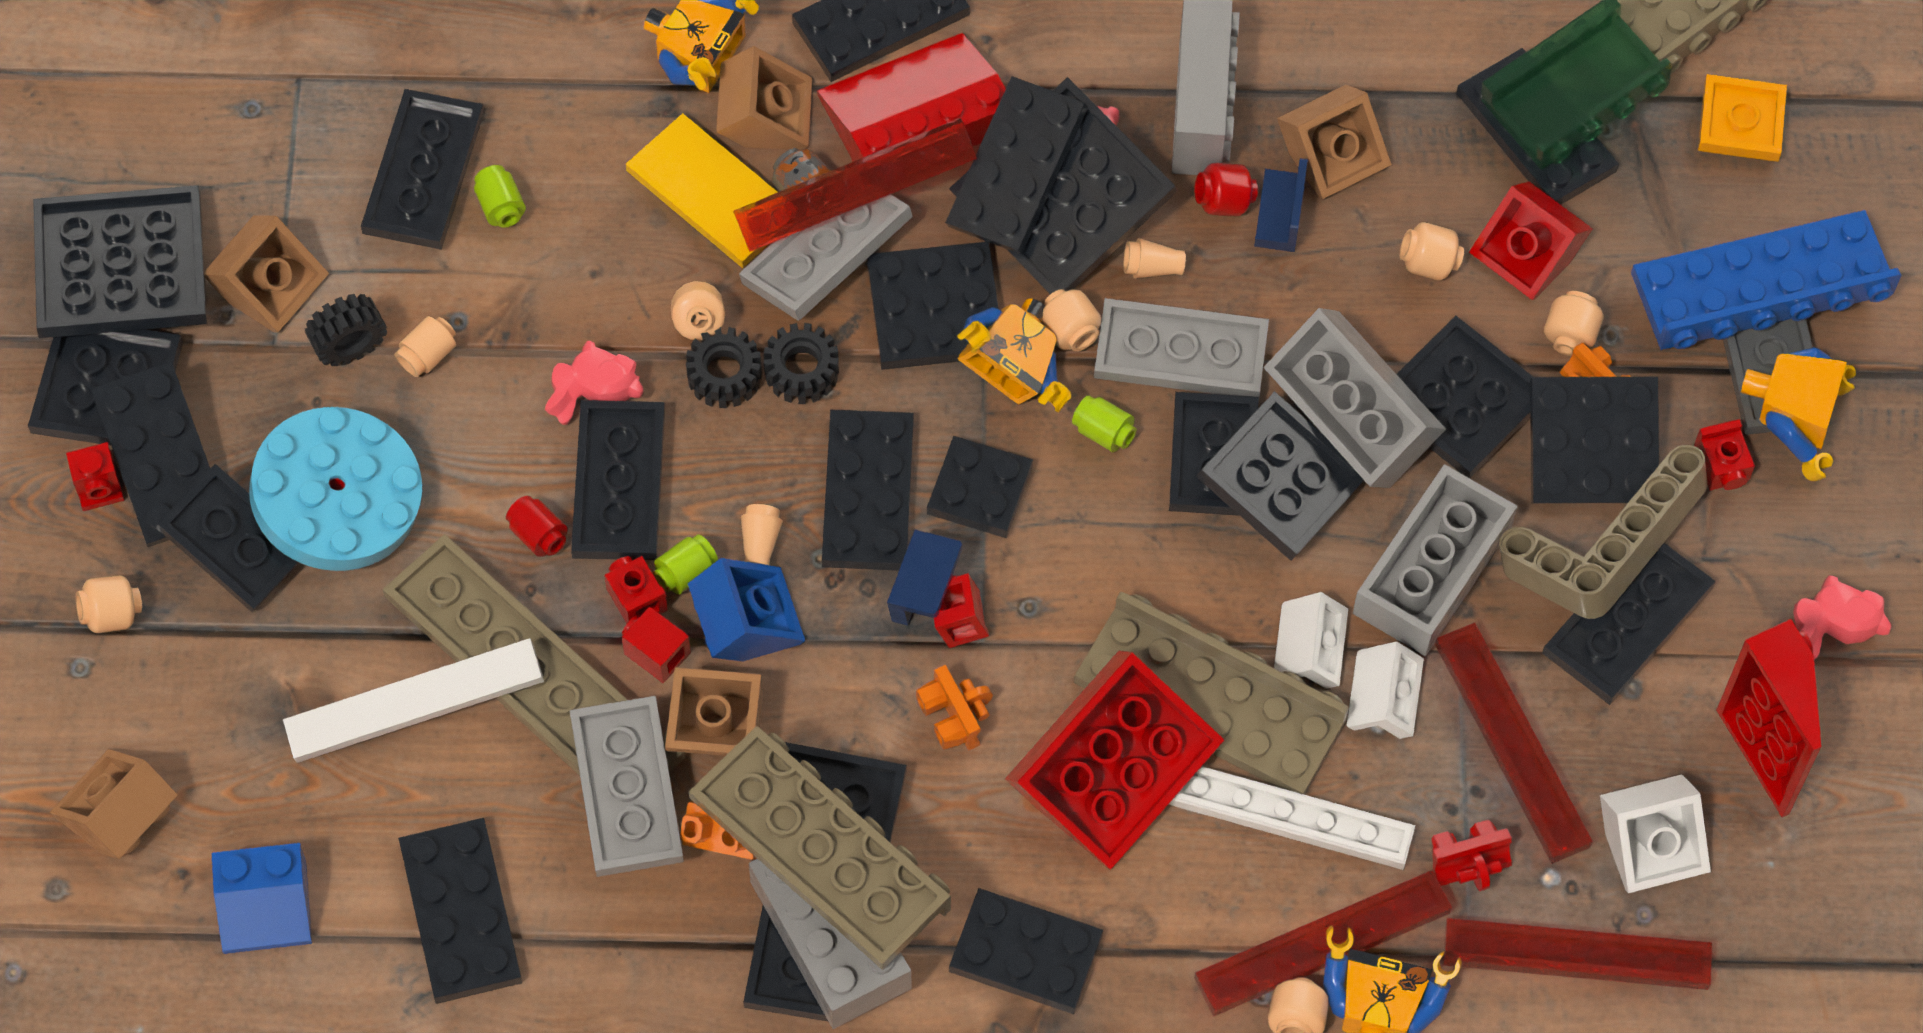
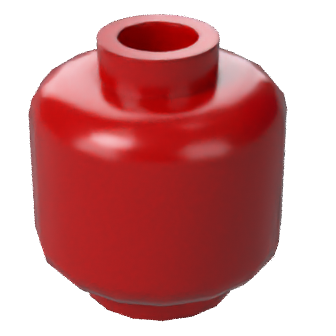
[1194,163,1258,216]

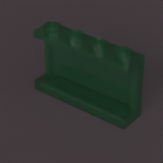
[1481,0,1672,170]

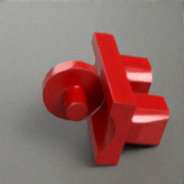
[1431,820,1512,891]

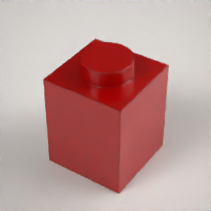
[622,606,691,683]

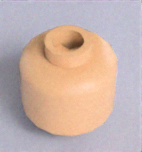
[1400,222,1464,281]
[671,281,725,341]
[1041,289,1101,351]
[1544,291,1604,356]
[76,575,142,633]
[1268,977,1329,1033]

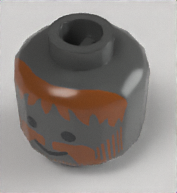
[772,148,833,209]

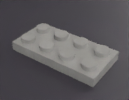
[739,171,913,321]
[1094,298,1269,397]
[570,696,684,877]

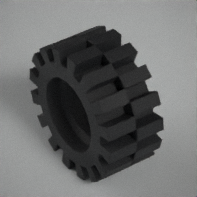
[305,294,387,366]
[764,323,839,404]
[686,327,762,408]

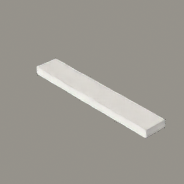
[283,638,544,763]
[1168,766,1415,870]

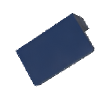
[1254,158,1308,252]
[887,530,963,626]

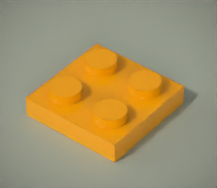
[1698,74,1787,162]

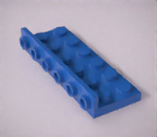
[1631,210,1901,350]

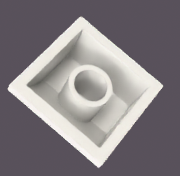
[1600,774,1711,893]

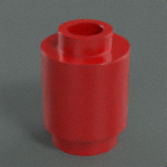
[506,495,568,557]

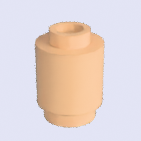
[394,316,456,377]

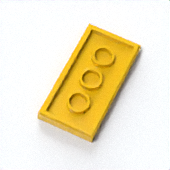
[626,113,800,268]

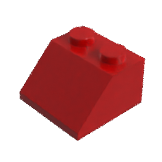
[1469,181,1593,300]

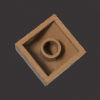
[716,46,812,150]
[1277,85,1392,199]
[204,215,329,333]
[665,667,763,756]
[50,749,178,859]

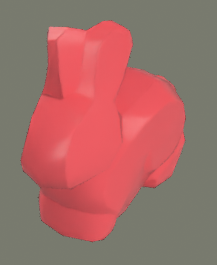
[545,341,644,425]
[1793,576,1892,660]

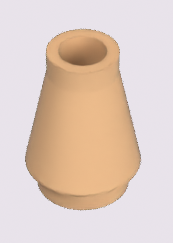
[1123,238,1186,279]
[741,504,783,565]

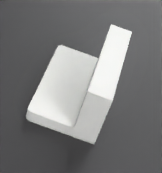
[1274,592,1348,689]
[1347,641,1424,739]

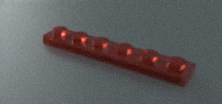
[733,118,977,252]
[1435,622,1593,864]
[1194,870,1452,1017]
[1443,918,1712,990]

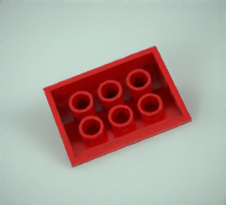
[817,33,1006,185]
[1716,619,1822,818]
[1005,650,1224,870]

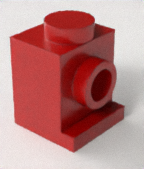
[1694,419,1755,491]
[66,442,124,511]
[604,556,668,624]
[934,573,989,648]

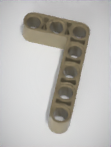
[1499,445,1707,619]

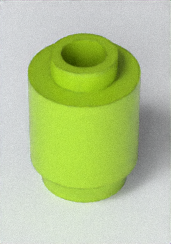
[474,165,526,228]
[1072,395,1137,452]
[653,534,718,595]

